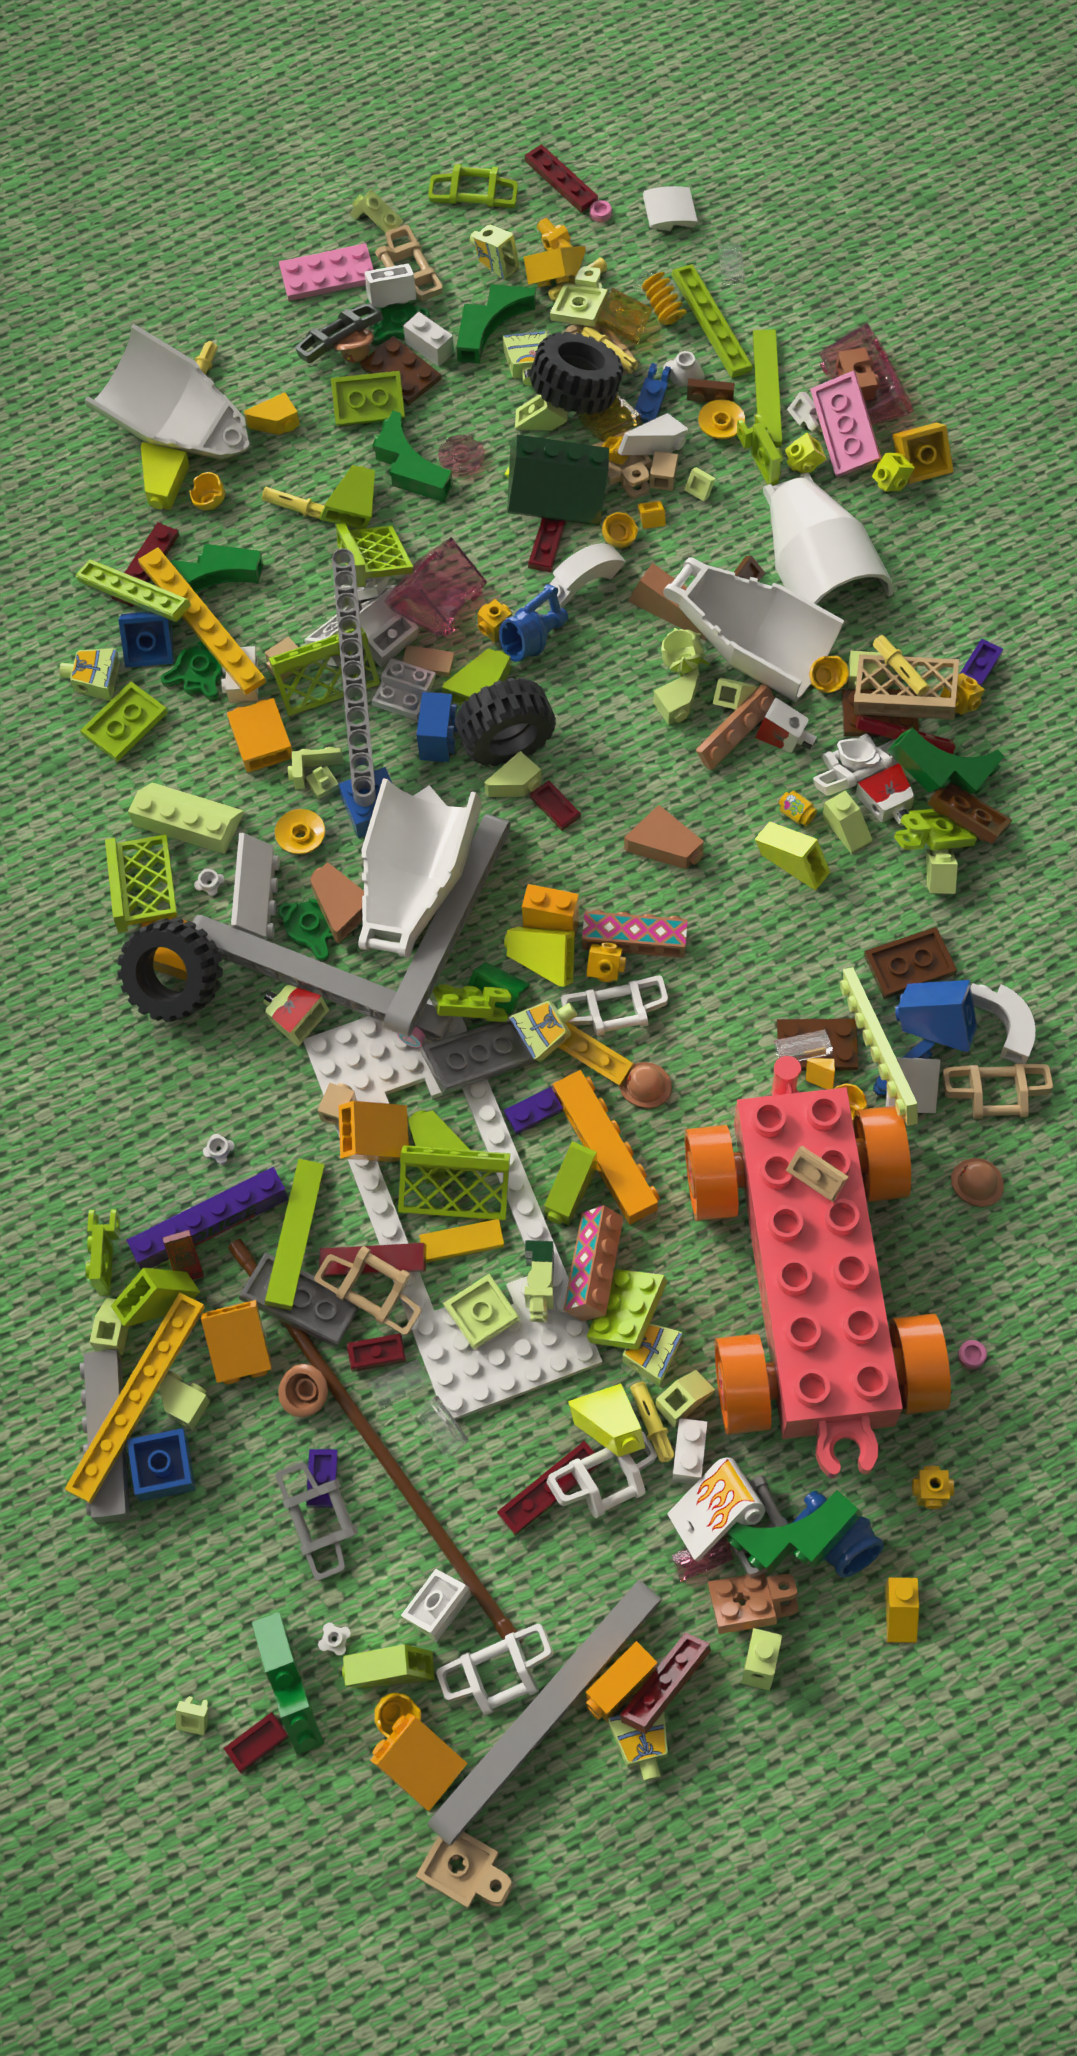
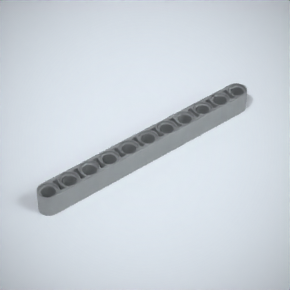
[332,548,376,807]
[383,814,511,1037]
[193,915,453,1042]
[427,1580,662,1846]

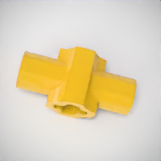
[537,218,573,251]

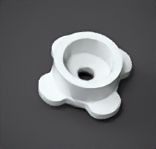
[194,869,224,896]
[203,1134,235,1164]
[318,1623,351,1656]

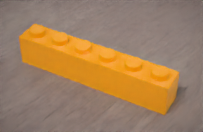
[552,1070,660,1225]

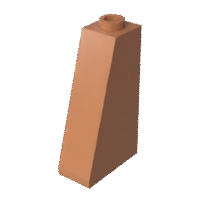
[628,563,707,640]

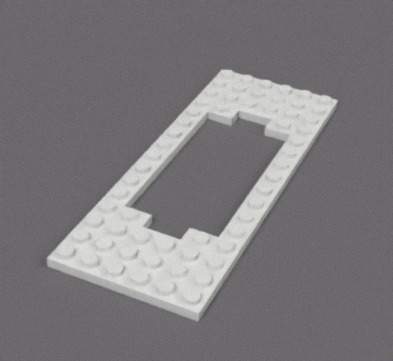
[303,999,602,1423]

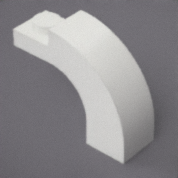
[550,543,626,608]
[971,983,1036,1064]

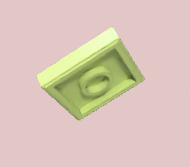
[443,1274,520,1350]

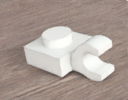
[787,392,822,432]

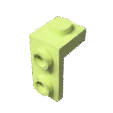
[349,189,403,233]
[288,747,344,789]

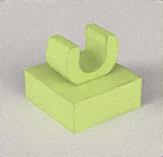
[684,467,716,501]
[305,766,339,800]
[176,1697,208,1735]

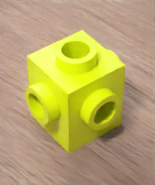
[785,433,827,474]
[872,453,915,492]

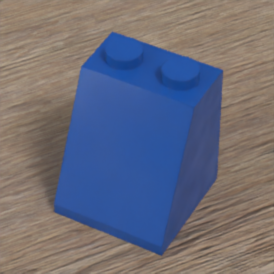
[895,980,977,1051]

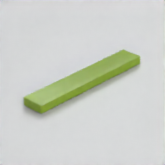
[671,264,753,378]
[753,329,782,447]
[75,559,191,622]
[264,1158,324,1310]

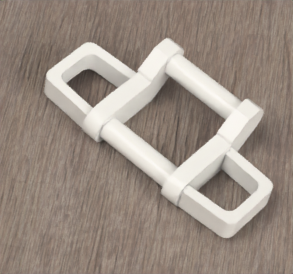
[813,734,898,795]
[561,975,668,1036]
[547,1432,657,1518]
[436,1624,554,1716]

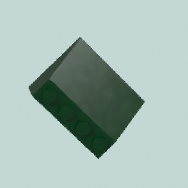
[507,434,609,525]

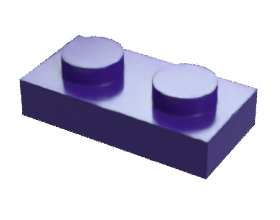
[960,638,1003,687]
[504,1086,563,1135]
[306,1449,338,1508]

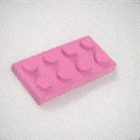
[279,243,373,301]
[810,371,882,477]

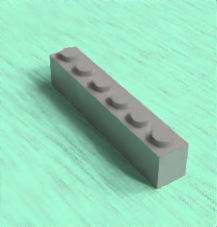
[80,1349,130,1524]

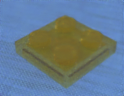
[596,288,653,344]
[578,393,642,442]

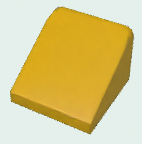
[601,436,630,465]
[638,501,666,529]
[806,1058,835,1090]

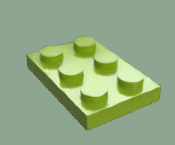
[331,371,405,426]
[80,682,168,762]
[586,1269,668,1350]

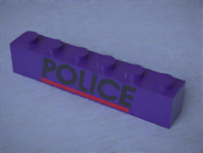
[126,1166,289,1270]

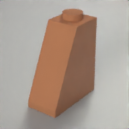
[624,805,704,869]
[310,862,364,943]

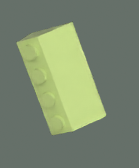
[128,783,244,854]

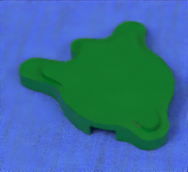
[366,299,430,345]
[161,641,223,700]
[278,899,335,962]

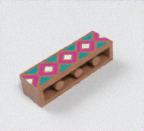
[582,910,688,958]
[563,1205,623,1321]

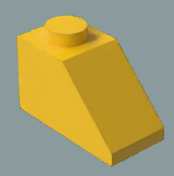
[244,392,300,435]
[885,1578,919,1643]

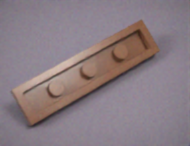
[696,684,775,770]

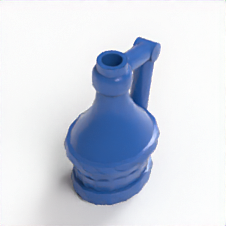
[499,584,569,662]
[792,1491,884,1578]

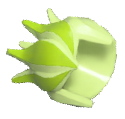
[661,628,709,677]

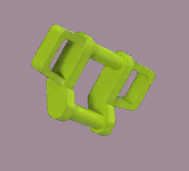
[428,164,518,208]

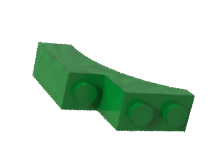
[456,284,536,363]
[373,410,453,502]
[171,544,264,593]
[887,727,1005,794]
[727,1490,862,1574]
[252,1612,324,1755]

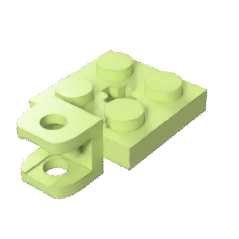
[550,266,608,327]

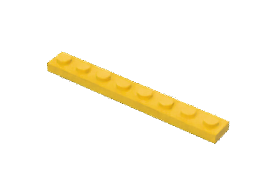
[138,547,266,695]
[65,1292,205,1504]

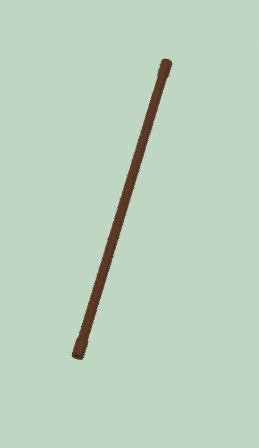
[228,1239,524,1644]

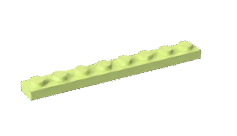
[840,967,918,1126]

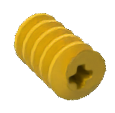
[642,272,687,325]

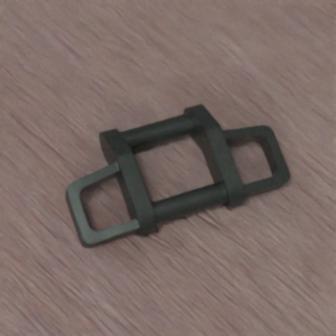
[295,303,383,364]

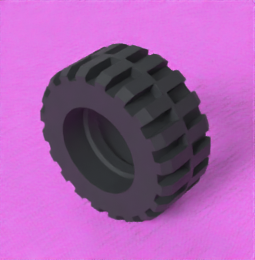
[530,332,624,415]
[455,678,556,766]
[117,918,223,1022]

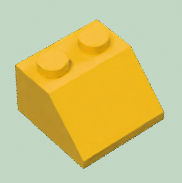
[523,246,586,288]
[892,422,954,484]

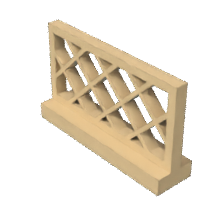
[854,654,959,720]

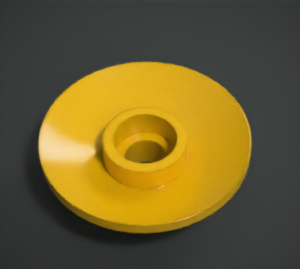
[698,400,745,439]
[275,809,325,855]

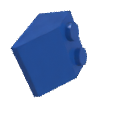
[118,611,174,668]

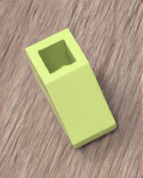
[713,677,759,709]
[926,849,958,894]
[90,1298,129,1355]
[159,1370,210,1431]
[656,1370,715,1428]

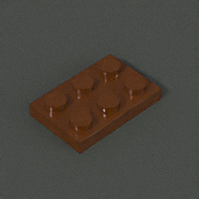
[360,336,441,406]
[842,689,919,737]
[927,782,1012,844]
[864,927,957,999]
[776,1018,859,1071]

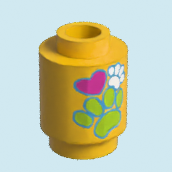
[778,790,817,826]

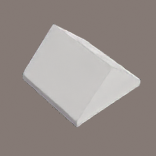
[401,1569,471,1643]

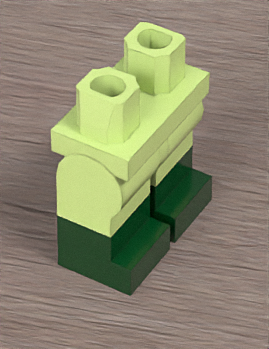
[524,1240,554,1322]

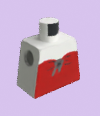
[755,698,817,753]
[856,763,914,826]

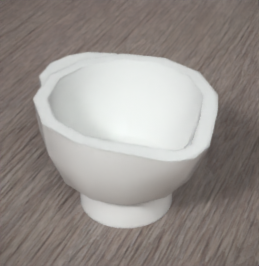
[663,351,705,386]
[837,738,880,773]

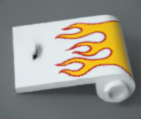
[667,1458,765,1562]

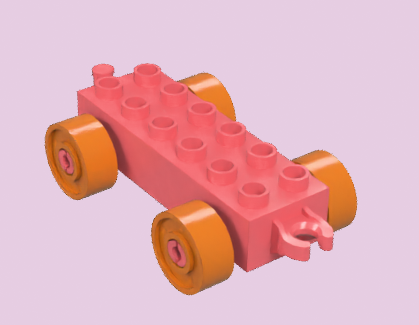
[684,1056,951,1479]

